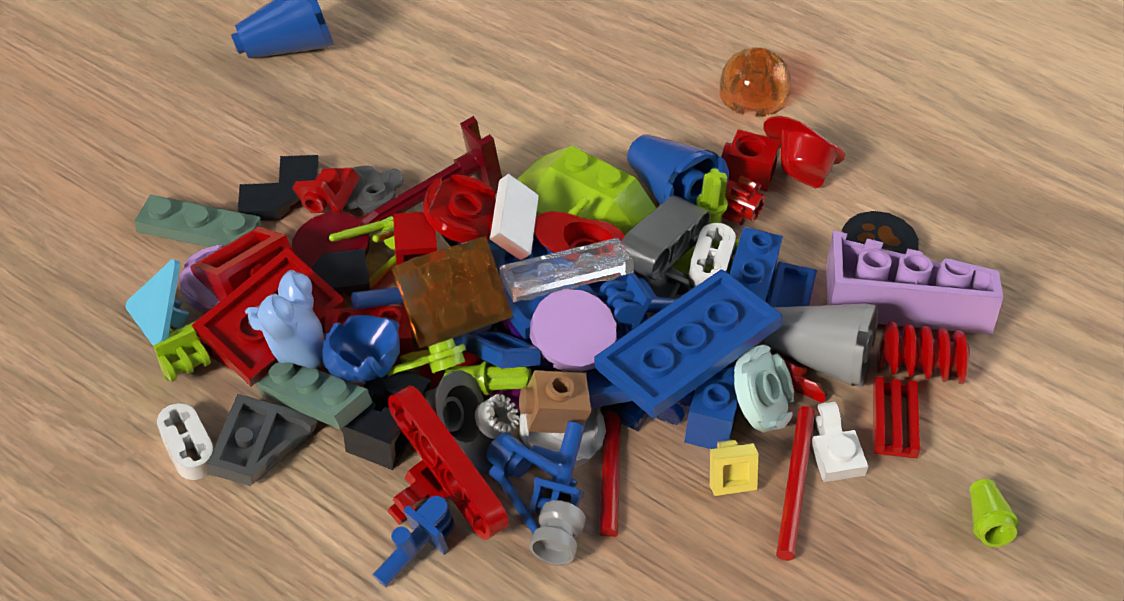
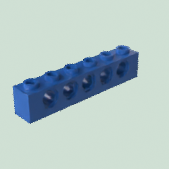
[684,227,783,449]

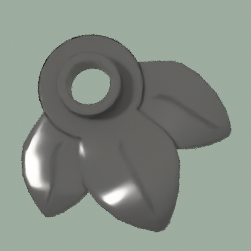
[343,166,404,214]

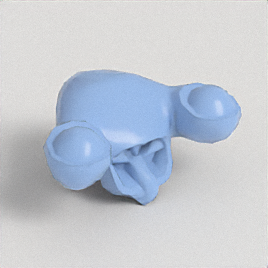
[245,270,325,369]

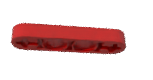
[388,386,509,540]

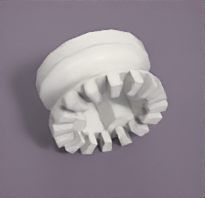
[475,394,519,439]

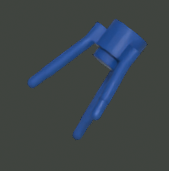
[486,432,577,534]

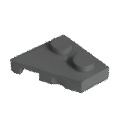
[207,394,318,486]

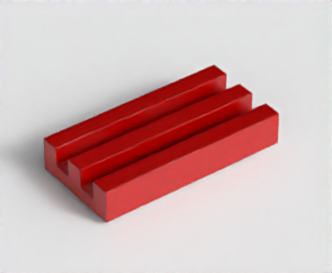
[873,376,920,459]

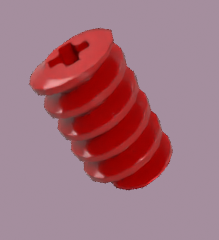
[877,321,970,384]

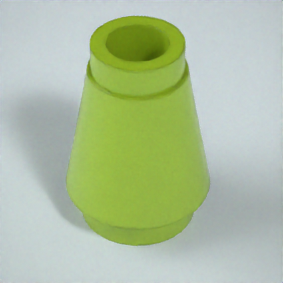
[969,479,1019,547]

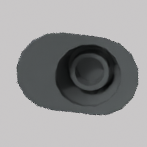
[424,370,494,474]

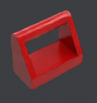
[190,227,294,301]

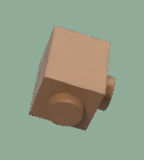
[519,370,591,433]

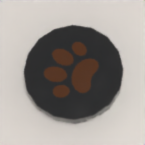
[841,211,919,254]

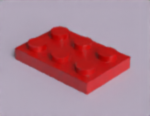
[192,247,345,387]

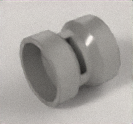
[529,500,586,565]

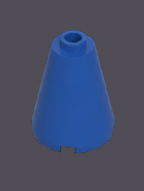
[231,0,335,58]
[627,134,729,205]

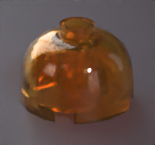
[719,48,791,117]

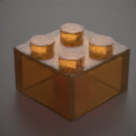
[392,236,513,349]

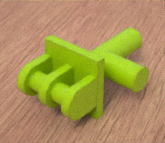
[153,321,211,382]

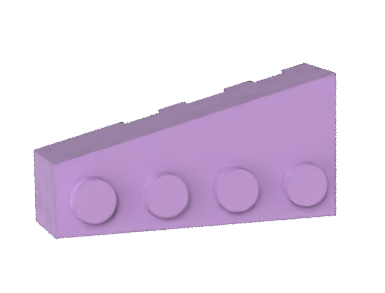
[826,230,1003,335]

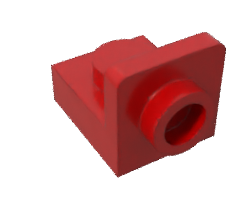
[292,167,360,213]

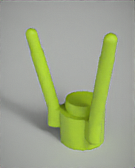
[329,212,411,292]

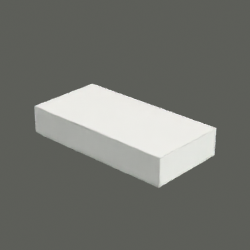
[490,174,539,260]

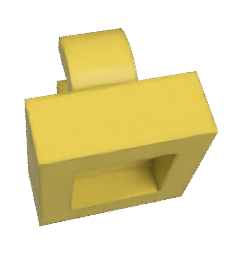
[710,440,759,496]

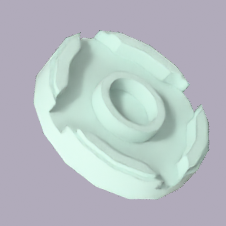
[734,345,794,432]

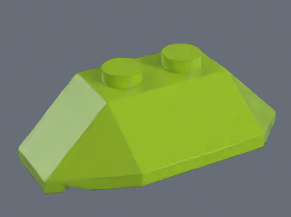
[518,145,656,235]

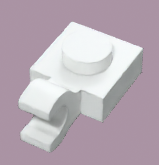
[810,402,868,482]

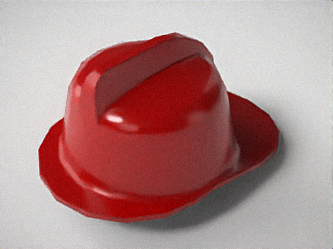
[763,116,845,189]
[534,211,625,277]

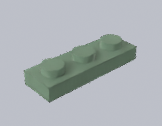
[134,194,262,247]
[255,362,373,430]

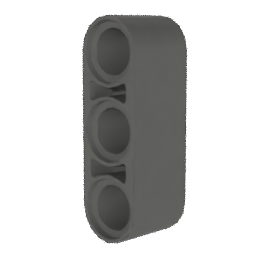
[616,195,711,280]

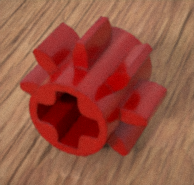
[722,176,766,226]

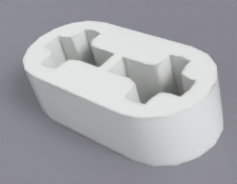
[689,223,736,287]
[157,403,214,480]

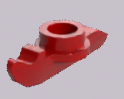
[784,358,828,403]

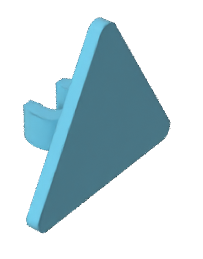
[126,259,190,345]

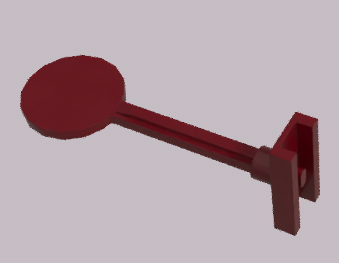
[291,116,502,268]

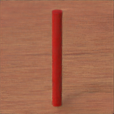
[600,403,621,537]
[776,406,815,561]

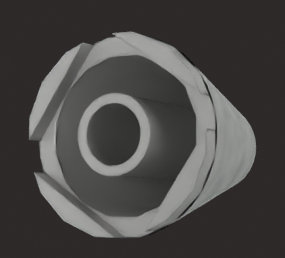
[764,303,878,387]

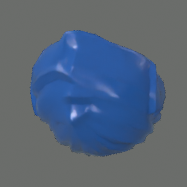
[322,315,400,384]

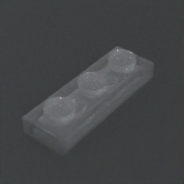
[499,238,634,302]

